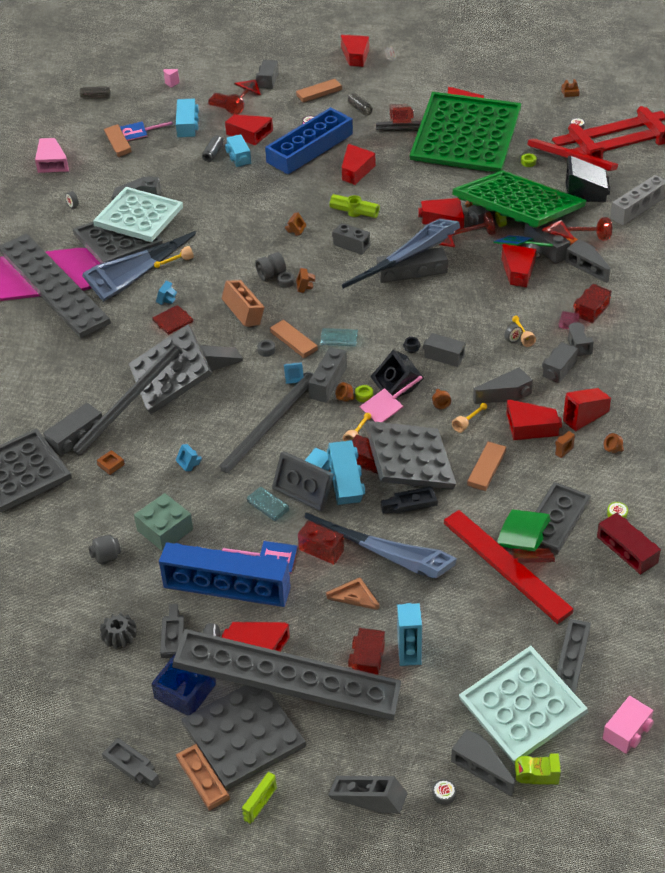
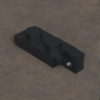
[381,486,438,514]

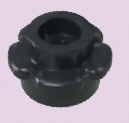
[403,337,421,353]

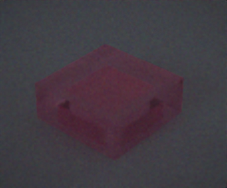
[559,311,580,329]

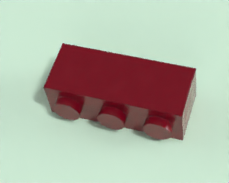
[597,512,661,575]

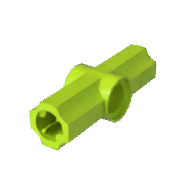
[329,194,380,218]

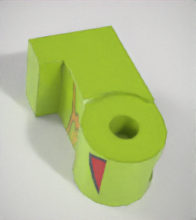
[515,753,561,785]

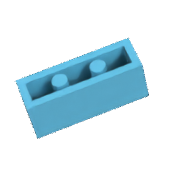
[176,98,199,137]
[327,440,365,505]
[397,603,422,666]

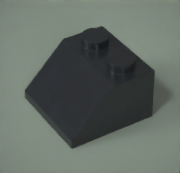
[370,349,424,397]

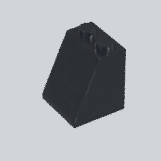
[565,156,610,202]

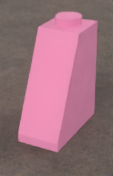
[35,138,69,173]

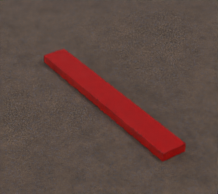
[444,510,574,624]

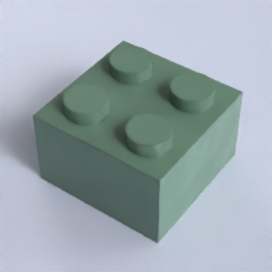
[134,493,193,552]

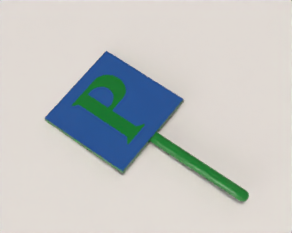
[494,235,553,247]

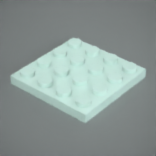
[93,187,183,242]
[459,646,588,765]

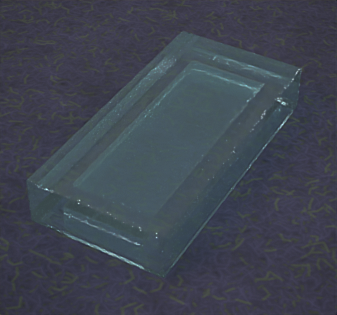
[321,328,358,346]
[247,486,289,521]

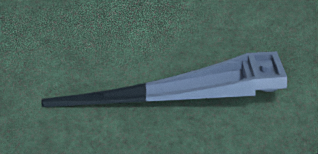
[342,219,460,289]
[82,231,196,302]
[304,513,457,578]

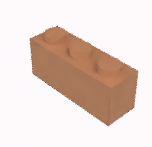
[221,280,264,327]

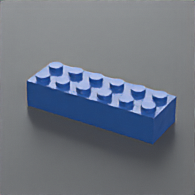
[265,107,353,174]
[159,542,291,607]

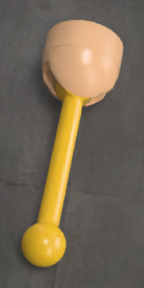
[154,246,194,268]
[512,315,536,347]
[452,403,487,433]
[342,412,371,446]

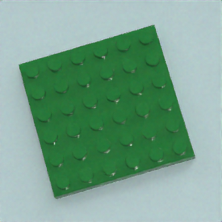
[409,91,521,172]
[452,170,586,228]

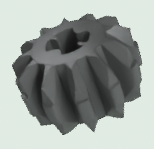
[100,612,137,649]

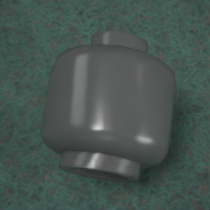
[89,535,120,563]

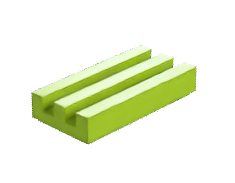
[242,772,277,824]

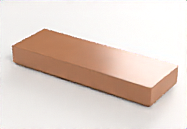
[296,79,342,102]
[104,124,132,157]
[270,320,318,358]
[467,442,506,491]
[176,744,230,811]

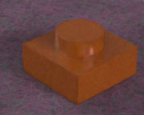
[555,431,575,458]
[97,450,125,475]

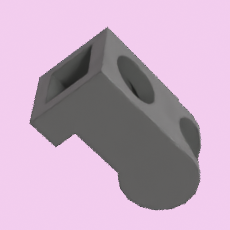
[568,322,594,356]

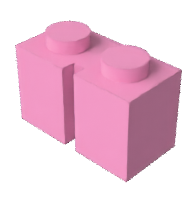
[603,696,654,754]

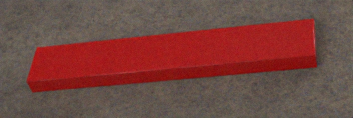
[527,139,618,171]

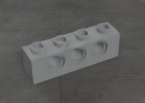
[610,175,665,225]

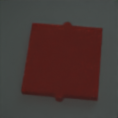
[152,305,194,335]
[513,549,555,563]

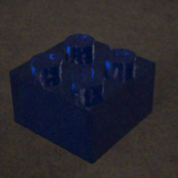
[151,653,216,716]

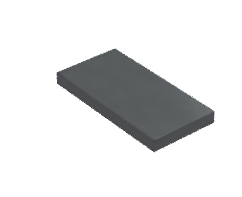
[535,482,591,555]

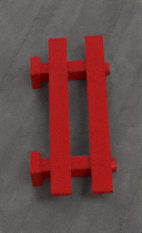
[552,106,665,159]

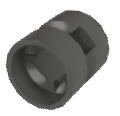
[255,252,286,281]

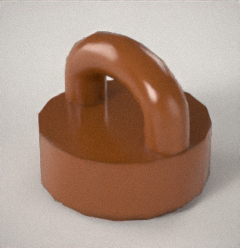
[335,382,354,402]
[432,389,452,409]
[603,433,624,454]

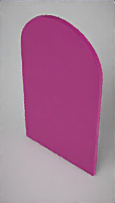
[0,248,100,301]

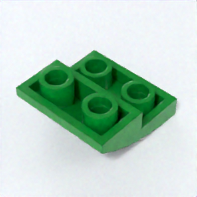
[497,509,551,551]

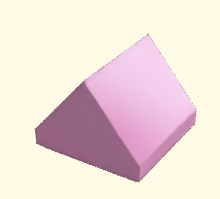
[163,69,179,88]

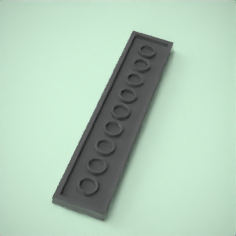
[0,234,111,338]
[173,629,401,721]

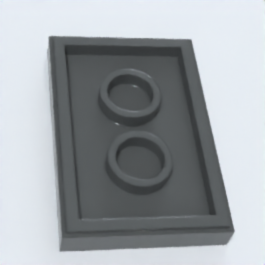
[272,451,334,511]

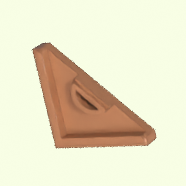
[326,578,379,610]

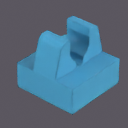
[156,280,177,305]
[284,362,304,384]
[176,444,202,471]

